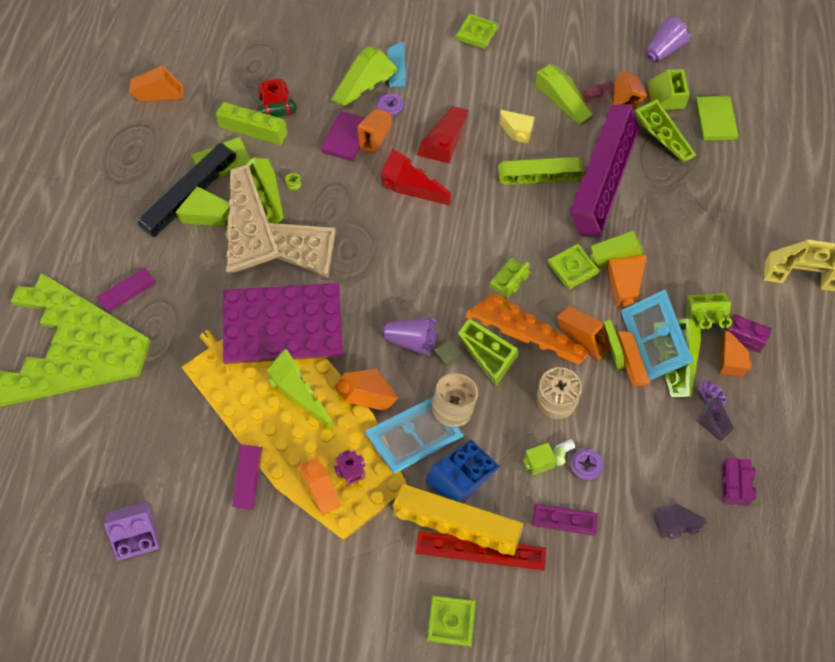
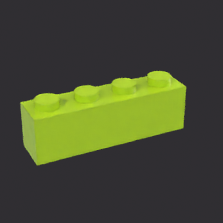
[216,102,287,146]

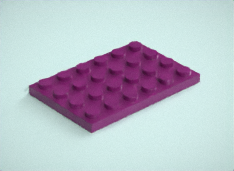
[223,283,343,364]

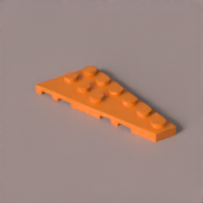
[465,293,589,365]

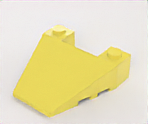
[764,240,835,291]

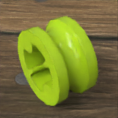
[285,173,301,190]

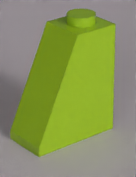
[176,187,230,227]
[590,231,647,269]

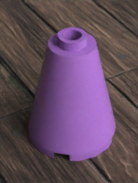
[646,17,691,62]
[382,317,437,356]

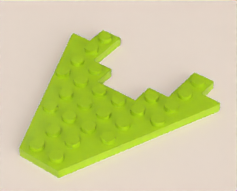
[0,274,151,407]

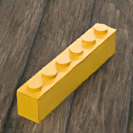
[393,484,523,556]

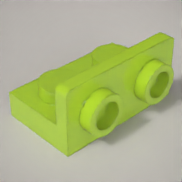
[489,258,531,298]

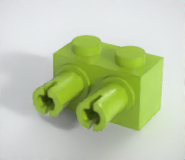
[686,293,732,329]

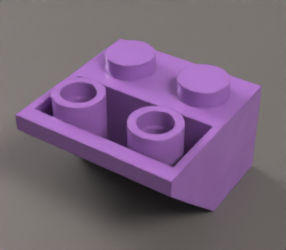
[104,501,159,561]

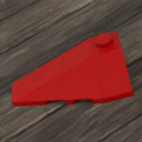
[417,106,469,164]
[381,149,451,205]

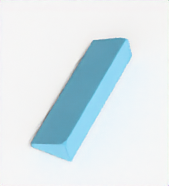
[388,42,406,87]

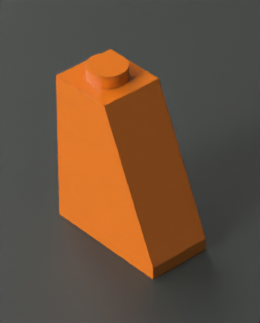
[129,65,183,102]
[614,71,647,111]
[358,108,392,154]
[606,255,647,308]
[557,306,610,361]
[334,368,398,411]
[298,456,341,516]

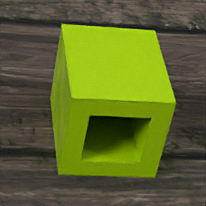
[523,443,557,476]

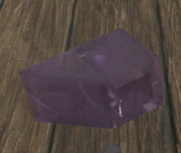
[653,503,707,540]

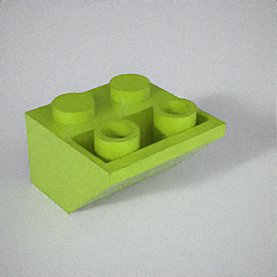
[647,69,690,110]

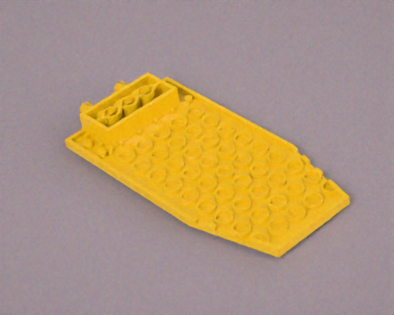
[182,330,407,541]

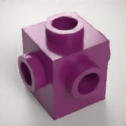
[334,450,366,486]

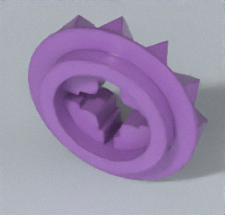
[377,93,404,116]
[697,380,726,408]
[570,449,604,481]

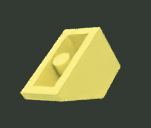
[499,110,535,144]

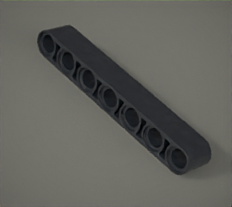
[138,143,236,237]

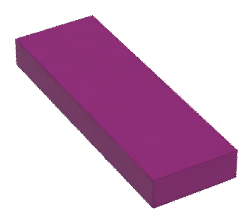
[97,267,156,313]
[232,444,262,510]
[532,504,598,536]

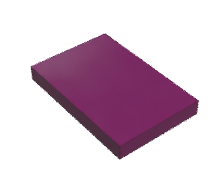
[321,111,365,161]

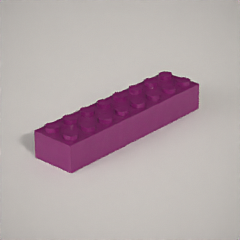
[570,104,639,237]

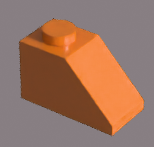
[720,331,752,377]

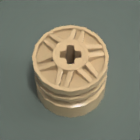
[536,367,582,419]
[431,373,478,427]

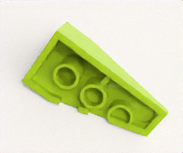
[331,46,397,106]
[535,64,593,125]
[634,99,696,162]
[247,158,284,224]
[654,319,701,398]
[267,350,332,429]

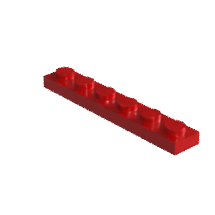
[416,531,546,571]

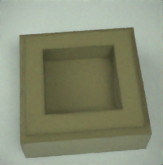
[434,340,461,367]

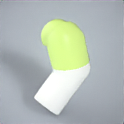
[553,439,575,466]

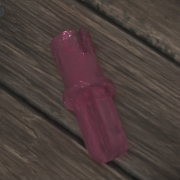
[582,81,614,101]

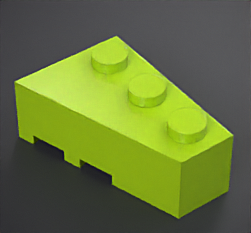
[458,319,518,386]

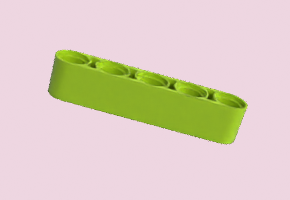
[498,157,585,185]

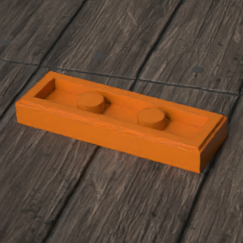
[616,331,651,387]

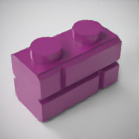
[726,314,772,353]
[722,457,756,506]

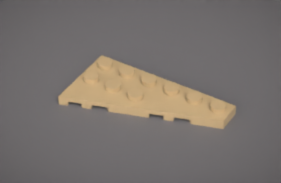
[226,164,280,275]
[225,223,336,278]

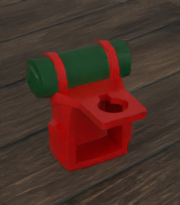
[258,78,297,117]

